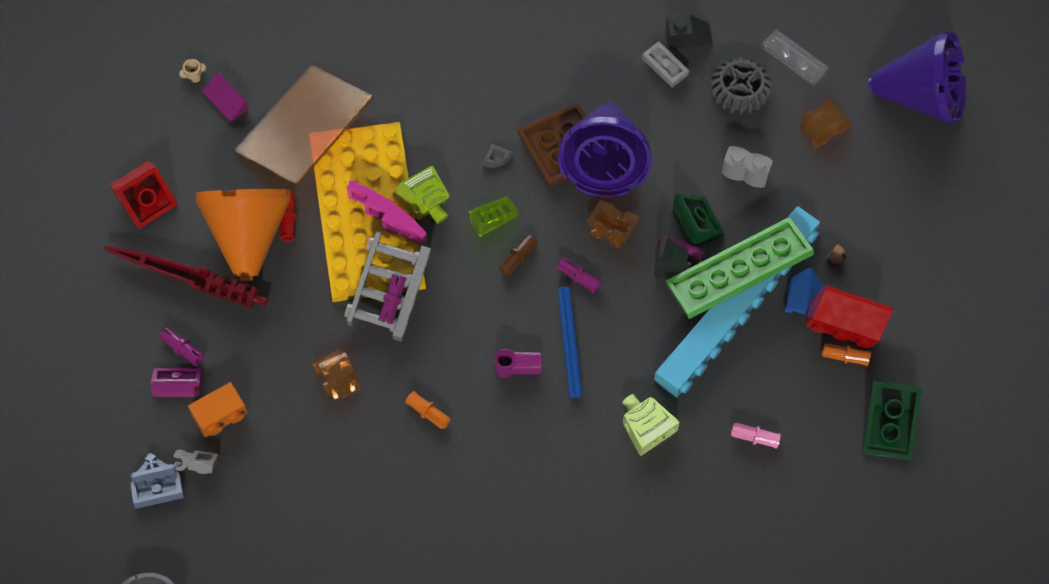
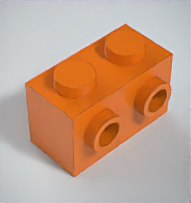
[188,382,247,437]

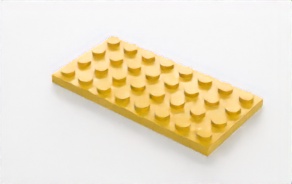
[309,122,426,302]

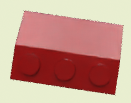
[805,285,893,348]

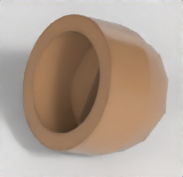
[826,244,847,264]

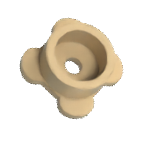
[179,59,206,83]

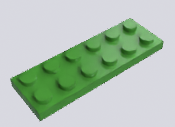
[666,217,814,319]

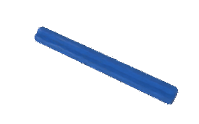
[558,287,582,398]

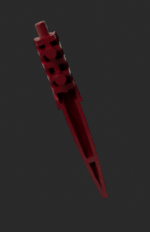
[103,246,268,308]

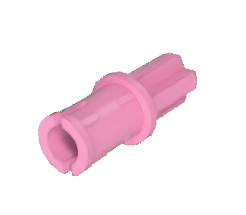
[731,423,781,449]

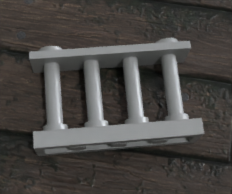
[344,231,431,342]

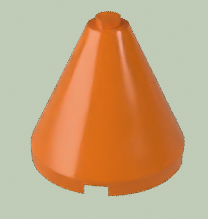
[195,189,291,281]

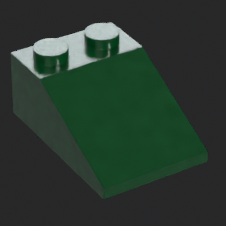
[863,379,922,461]

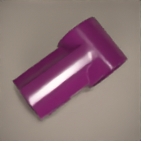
[493,349,541,378]

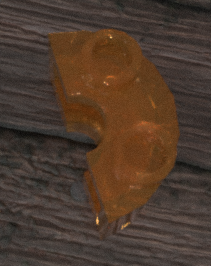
[799,99,852,148]
[587,200,641,248]
[312,348,361,401]

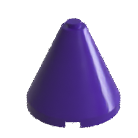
[868,31,966,124]
[558,102,652,197]

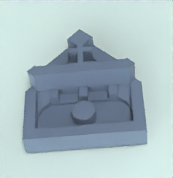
[130,453,184,509]

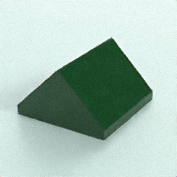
[672,194,725,247]

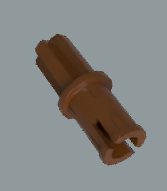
[499,235,538,276]

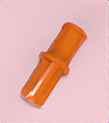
[822,343,871,366]
[405,391,450,429]

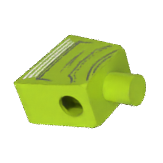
[392,166,449,224]

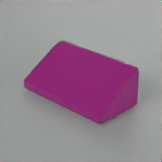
[202,73,248,122]
[151,368,202,397]

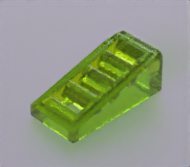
[468,196,519,237]

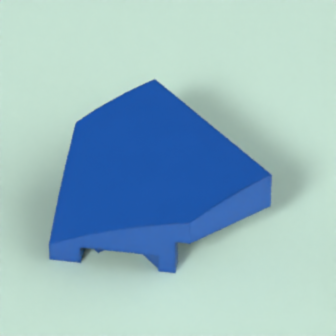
[784,268,825,317]

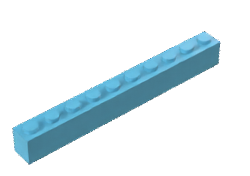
[654,206,820,398]

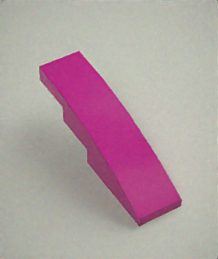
[347,180,427,246]

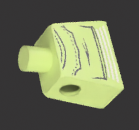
[622,394,679,456]

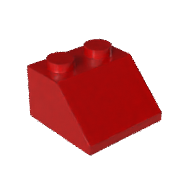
[109,161,178,229]

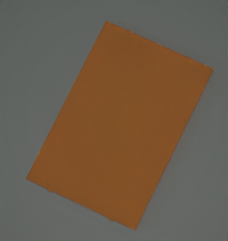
[235,65,374,186]

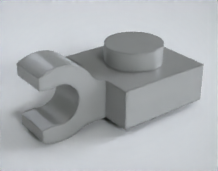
[174,450,219,474]

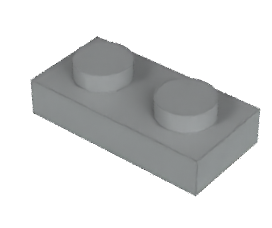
[642,42,689,88]

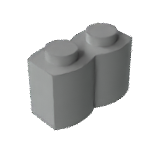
[721,146,773,188]

